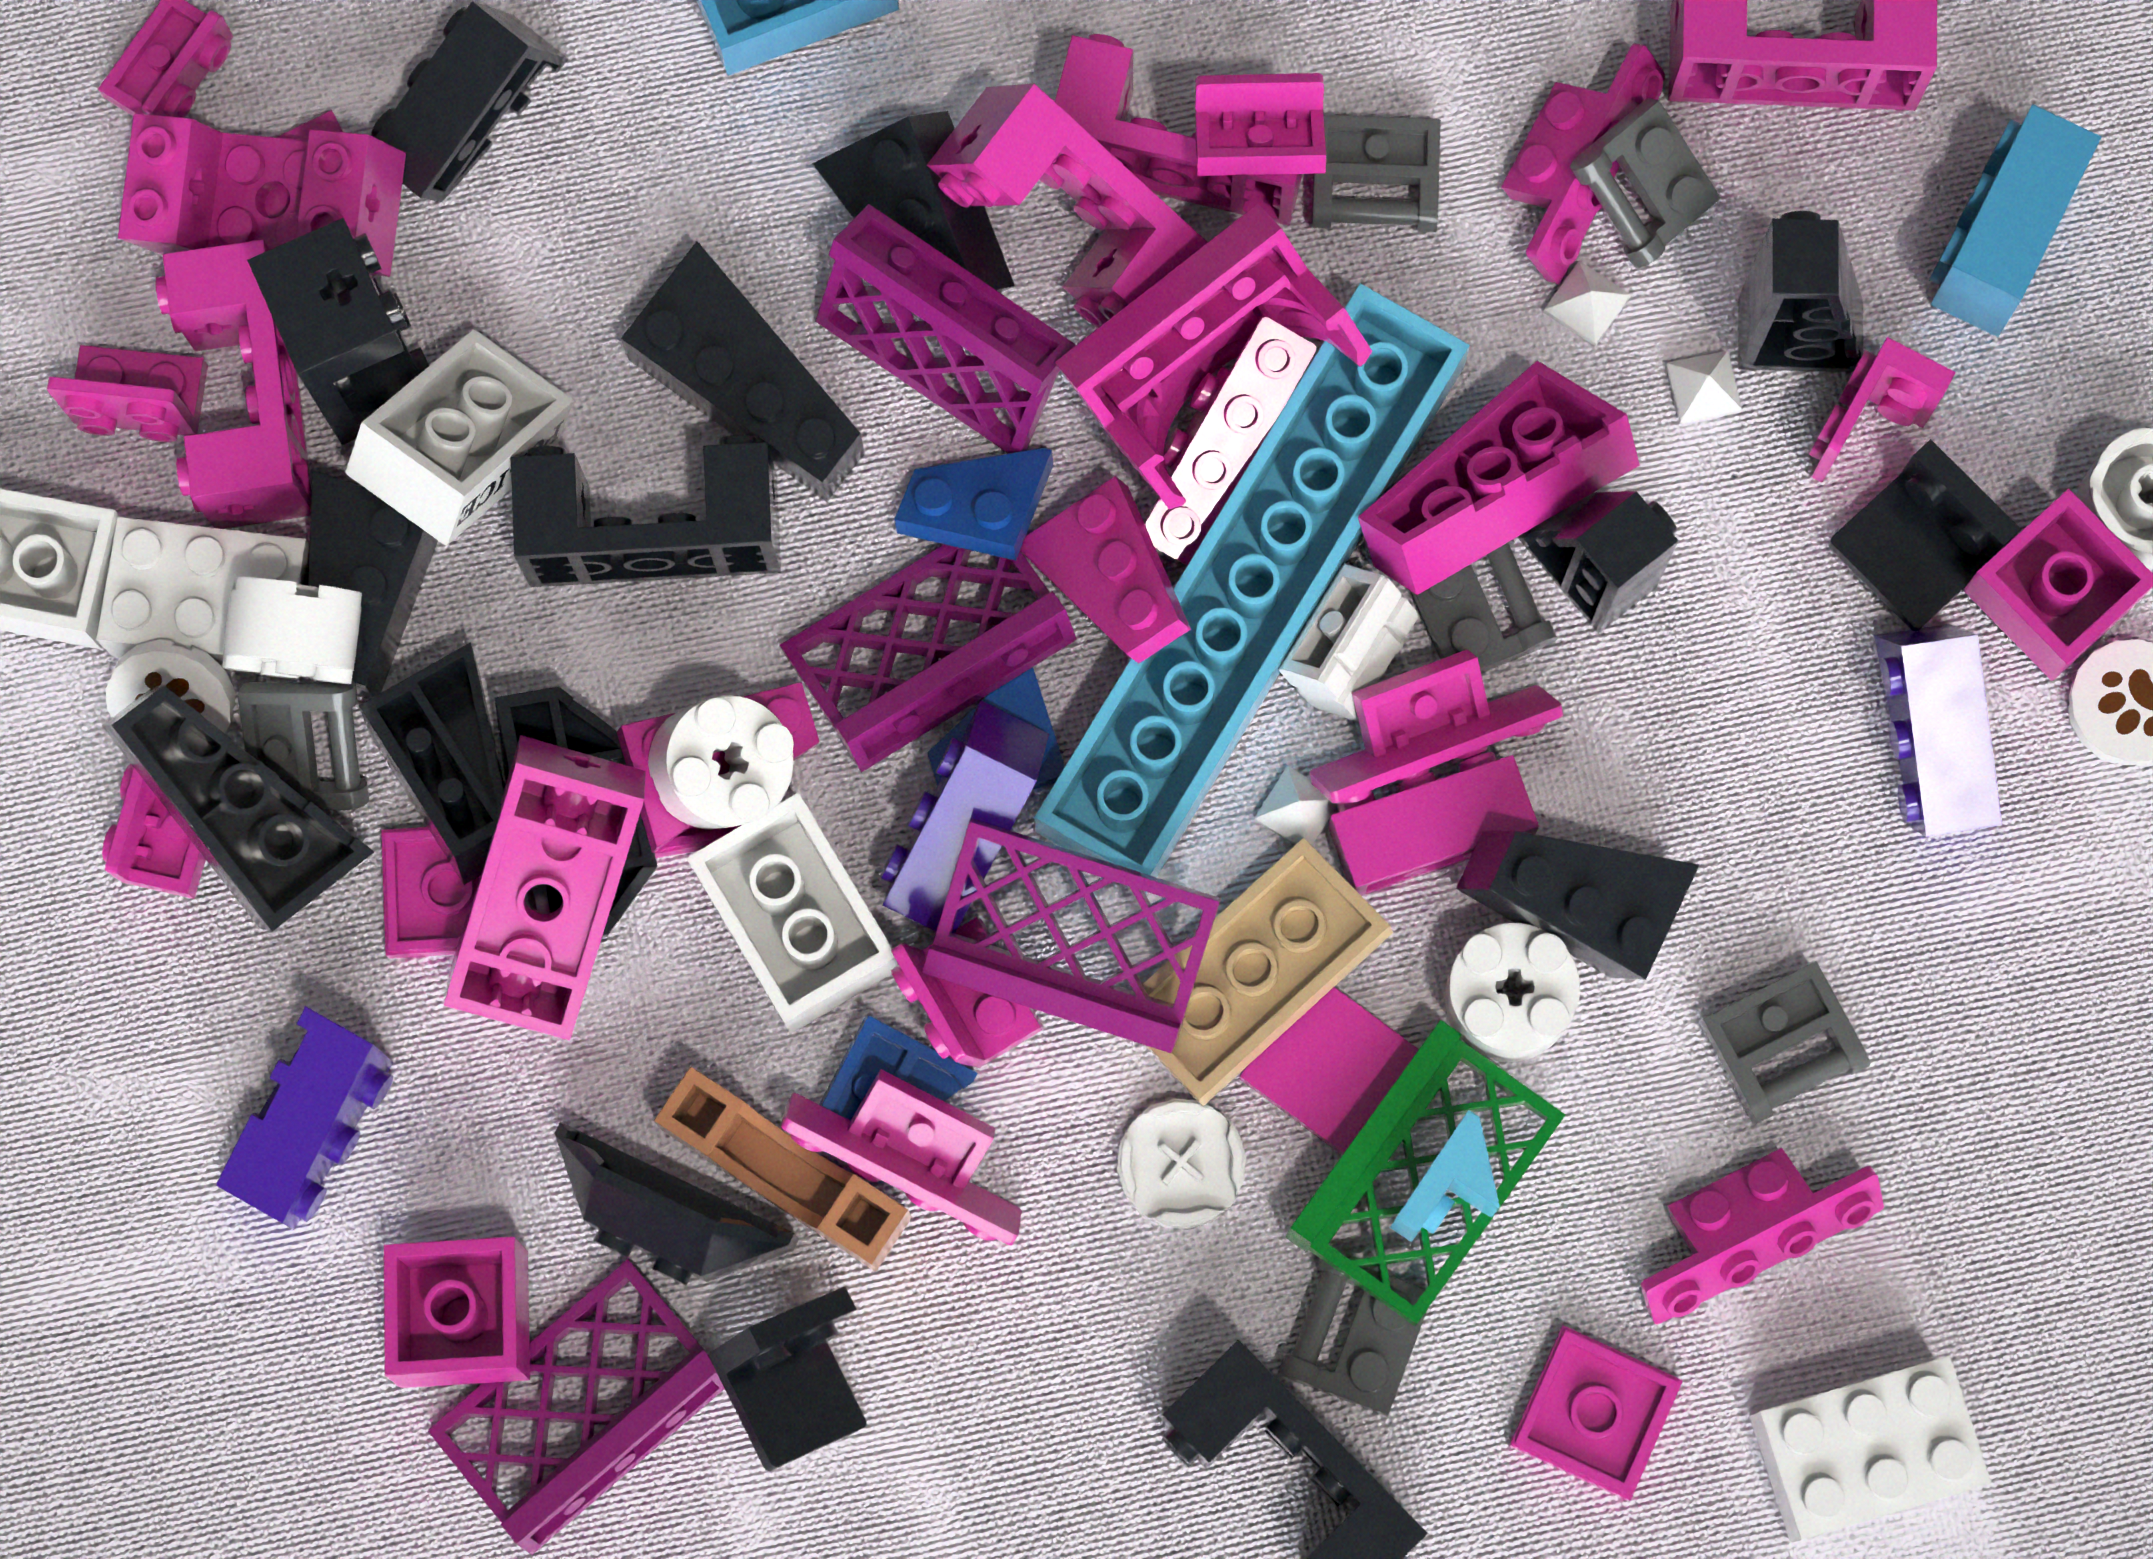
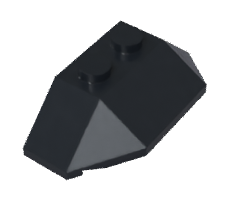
[495,687,657,938]
[554,1122,799,1286]

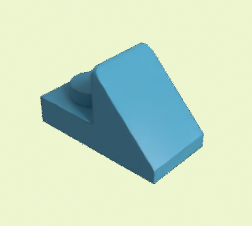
[1390,1110,1499,1242]

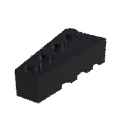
[1738,211,1863,372]
[621,241,865,502]
[102,685,374,932]

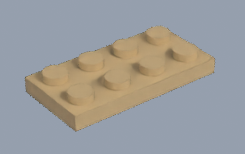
[1142,838,1393,1106]

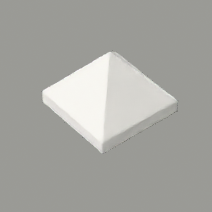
[1543,261,1630,346]
[1666,351,1742,424]
[1254,766,1340,846]

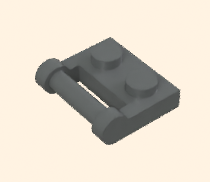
[1570,98,1721,268]
[1312,115,1441,233]
[1410,539,1558,673]
[237,680,369,810]
[1699,961,1870,1124]
[1278,1258,1427,1417]

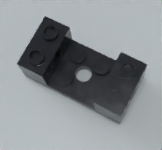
[247,218,429,445]
[511,435,781,587]
[1161,1339,1428,1559]

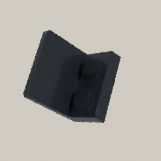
[1828,439,2022,631]
[708,1286,867,1472]

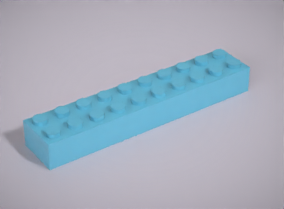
[1034,283,1470,894]

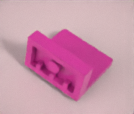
[1809,337,1956,483]
[47,345,208,442]
[891,917,1045,1068]

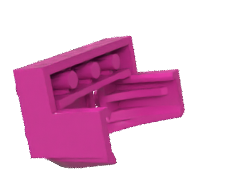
[1055,204,1372,510]

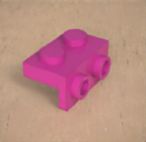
[98,0,234,118]
[1195,73,1326,176]
[102,764,206,899]

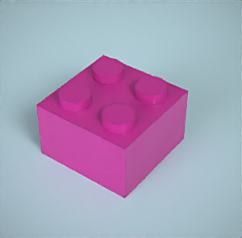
[1963,488,2153,681]
[384,1237,530,1388]

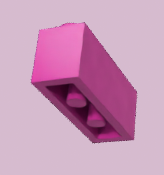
[1328,752,1539,896]

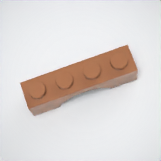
[654,1066,912,1272]

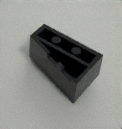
[371,1,569,202]
[812,111,1015,293]
[308,470,438,699]
[1518,491,1679,634]
[359,642,505,885]
[1456,831,1700,980]

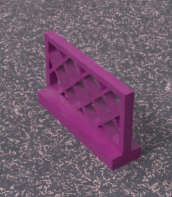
[815,204,1076,454]
[780,544,1077,773]
[922,818,1221,1053]
[427,1259,724,1555]

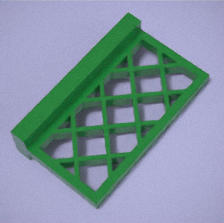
[1286,1020,1566,1326]

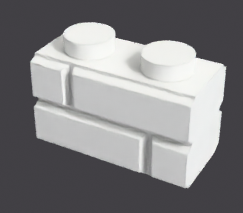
[1278,564,1419,720]

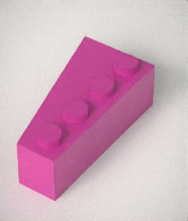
[1358,361,1640,595]

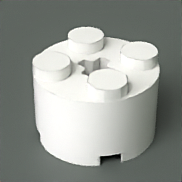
[2076,428,2153,569]
[222,577,362,684]
[648,696,794,830]
[1444,923,1580,1063]

